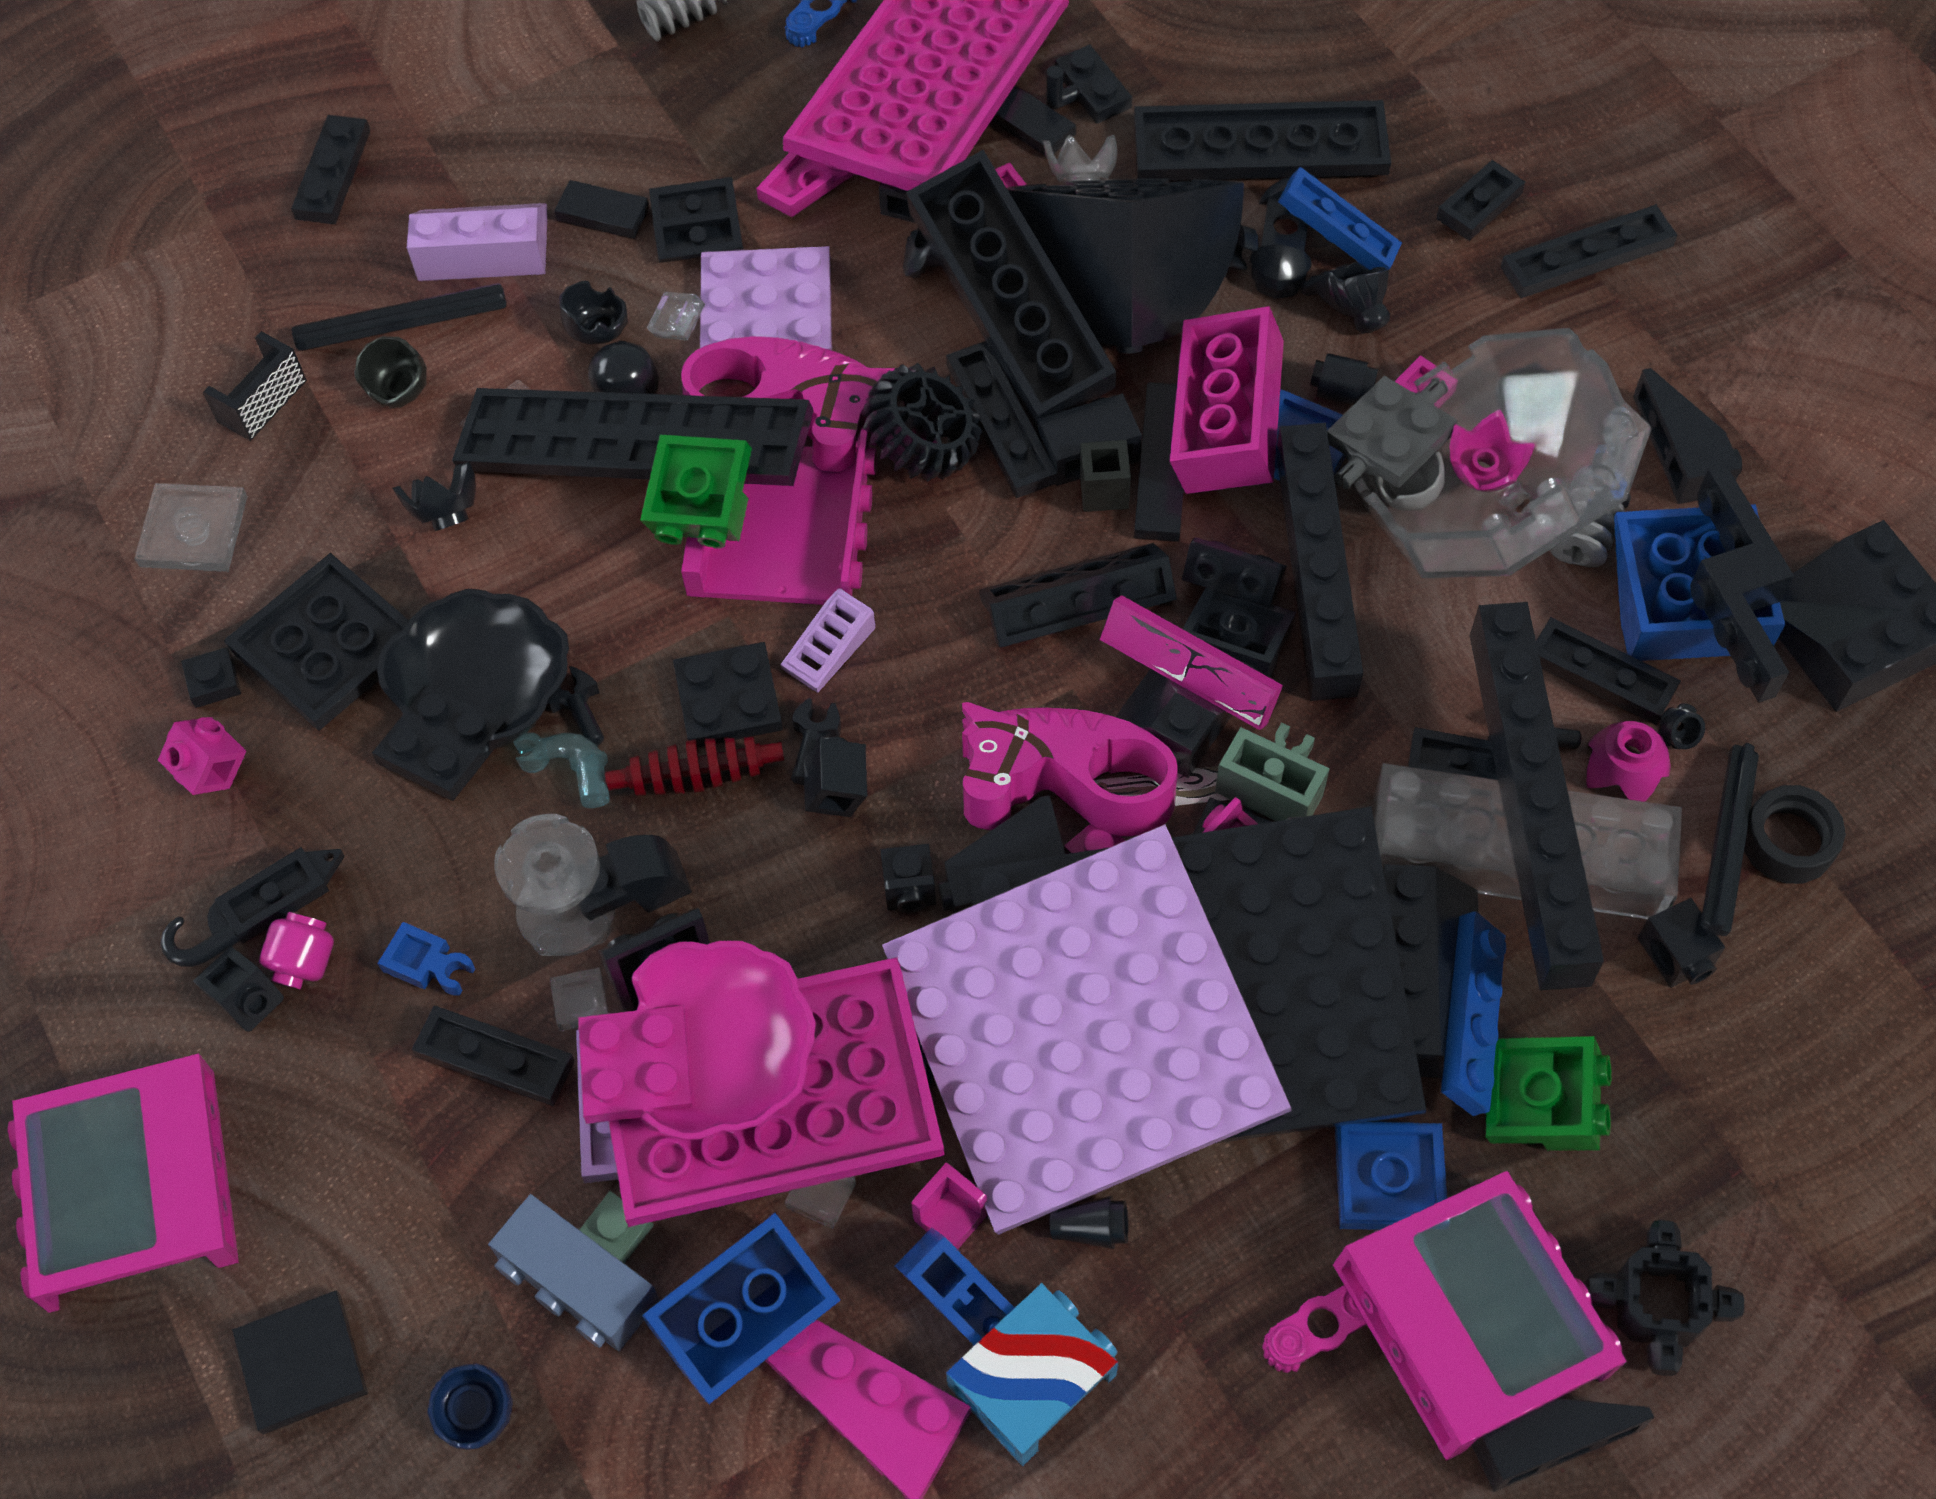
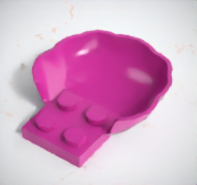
[578,941,816,1140]

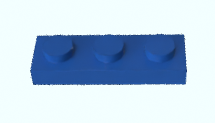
[1278,167,1402,270]

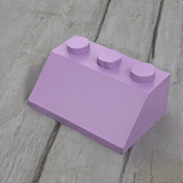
[407,203,548,281]

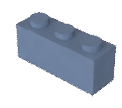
[488,1194,660,1351]

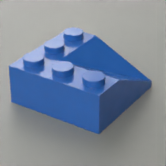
[1614,504,1785,661]

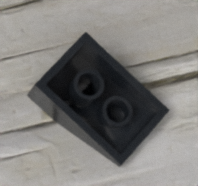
[598,908,710,1012]

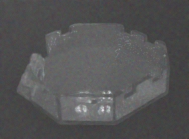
[1352,328,1652,578]

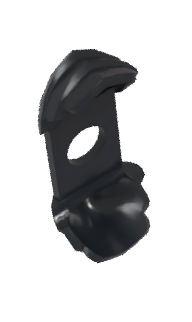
[1250,177,1312,299]

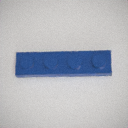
[1441,911,1506,1116]

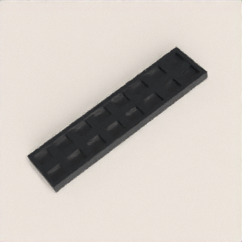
[452,388,814,486]

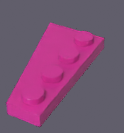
[756,153,854,217]

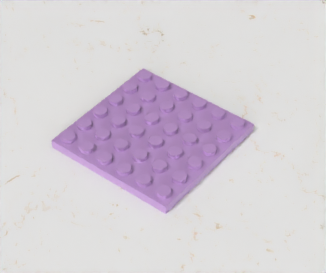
[882,825,1291,1235]

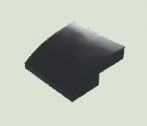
[649,177,743,263]

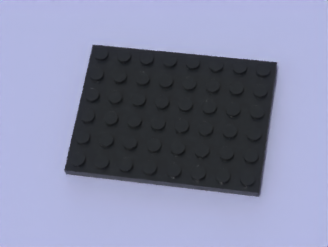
[969,806,1426,1144]

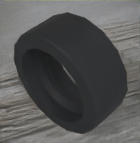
[1744,785,1846,884]

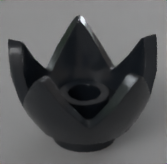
[393,461,476,531]

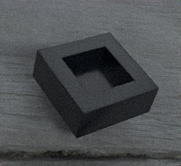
[181,647,242,708]

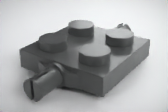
[1327,376,1458,489]

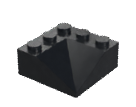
[1778,520,1936,712]

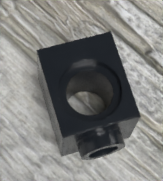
[1637,898,1726,988]

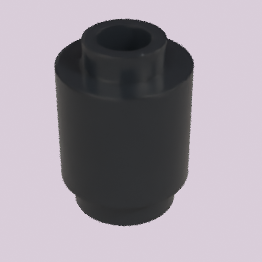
[1310,353,1378,405]

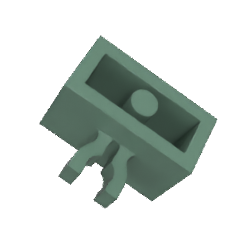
[1215,722,1330,821]

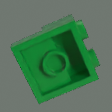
[640,435,752,548]
[1485,1036,1612,1151]

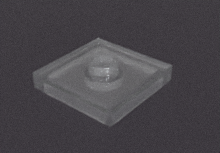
[134,483,248,572]

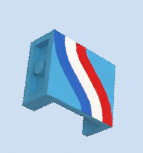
[946,1283,1118,1466]

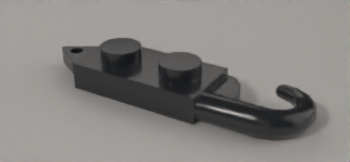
[160,847,345,967]

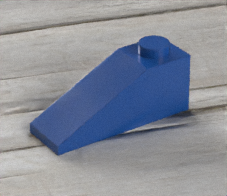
[895,1227,1014,1346]

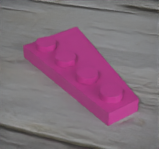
[765,1320,971,1499]

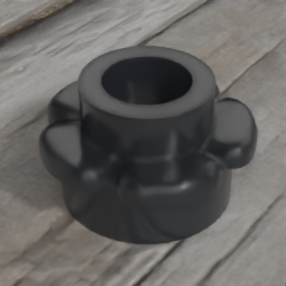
[1658,703,1705,749]

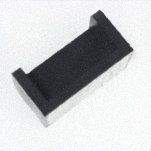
[203,331,307,441]

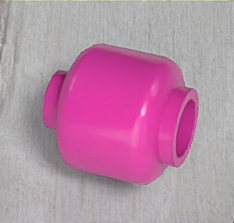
[259,912,334,989]

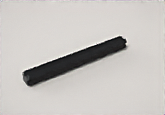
[292,283,507,351]
[1700,743,1759,938]

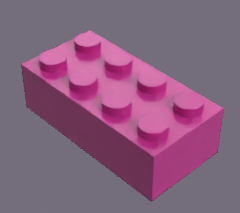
[1170,306,1284,494]

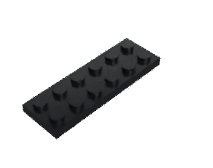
[1134,100,1391,181]

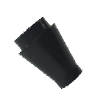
[1050,1195,1129,1249]

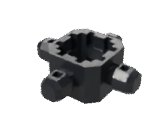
[1585,1220,1745,1376]

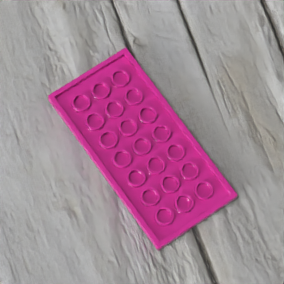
[783,0,1069,191]

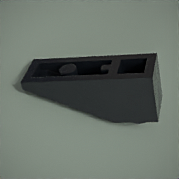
[1633,368,1742,504]
[1472,1399,1654,1492]

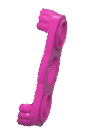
[1262,1285,1369,1373]

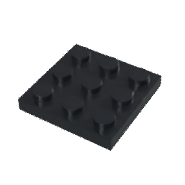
[224,553,409,731]

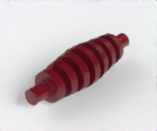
[605,737,785,796]

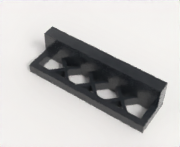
[979,543,1177,648]

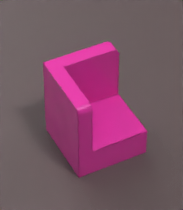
[912,1162,988,1250]

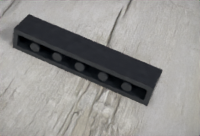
[1276,423,1363,701]

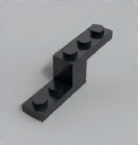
[1690,463,1794,703]

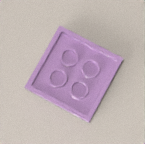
[700,246,832,350]

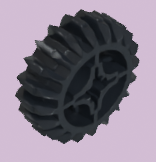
[862,362,983,482]

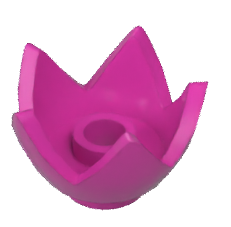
[1450,410,1535,492]
[1586,721,1671,808]

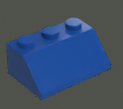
[642,1213,841,1405]

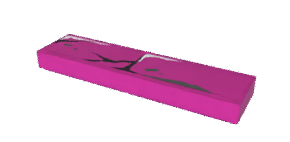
[1100,595,1283,730]

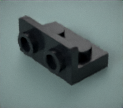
[1182,537,1287,607]

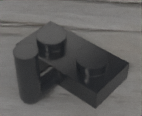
[1046,44,1132,124]

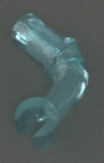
[513,733,610,808]

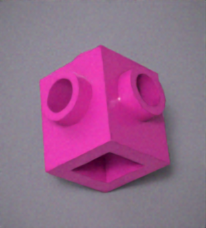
[158,717,247,795]

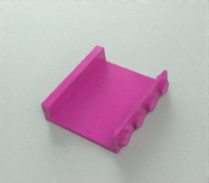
[681,429,877,605]

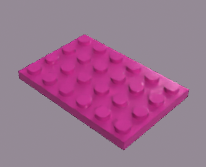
[609,957,944,1227]

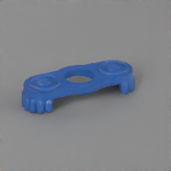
[785,0,857,47]

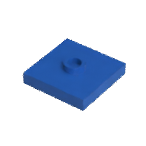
[1335,1122,1449,1231]

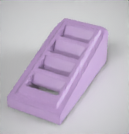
[780,588,875,693]

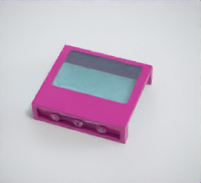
[8,1054,239,1313]
[1333,1171,1627,1461]

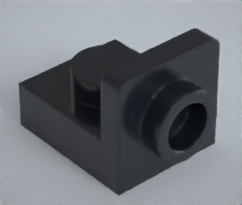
[880,843,936,913]
[193,946,284,1032]

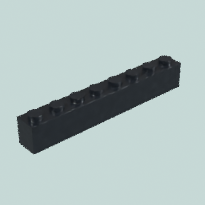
[1470,602,1604,991]

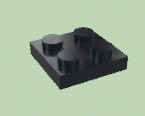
[673,642,783,747]

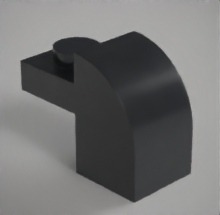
[568,835,692,921]

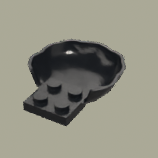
[372,588,569,801]

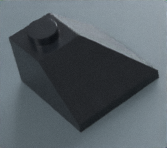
[1116,669,1232,778]

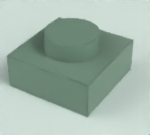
[579,1191,654,1264]

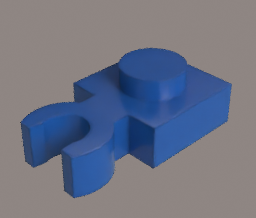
[377,922,476,996]

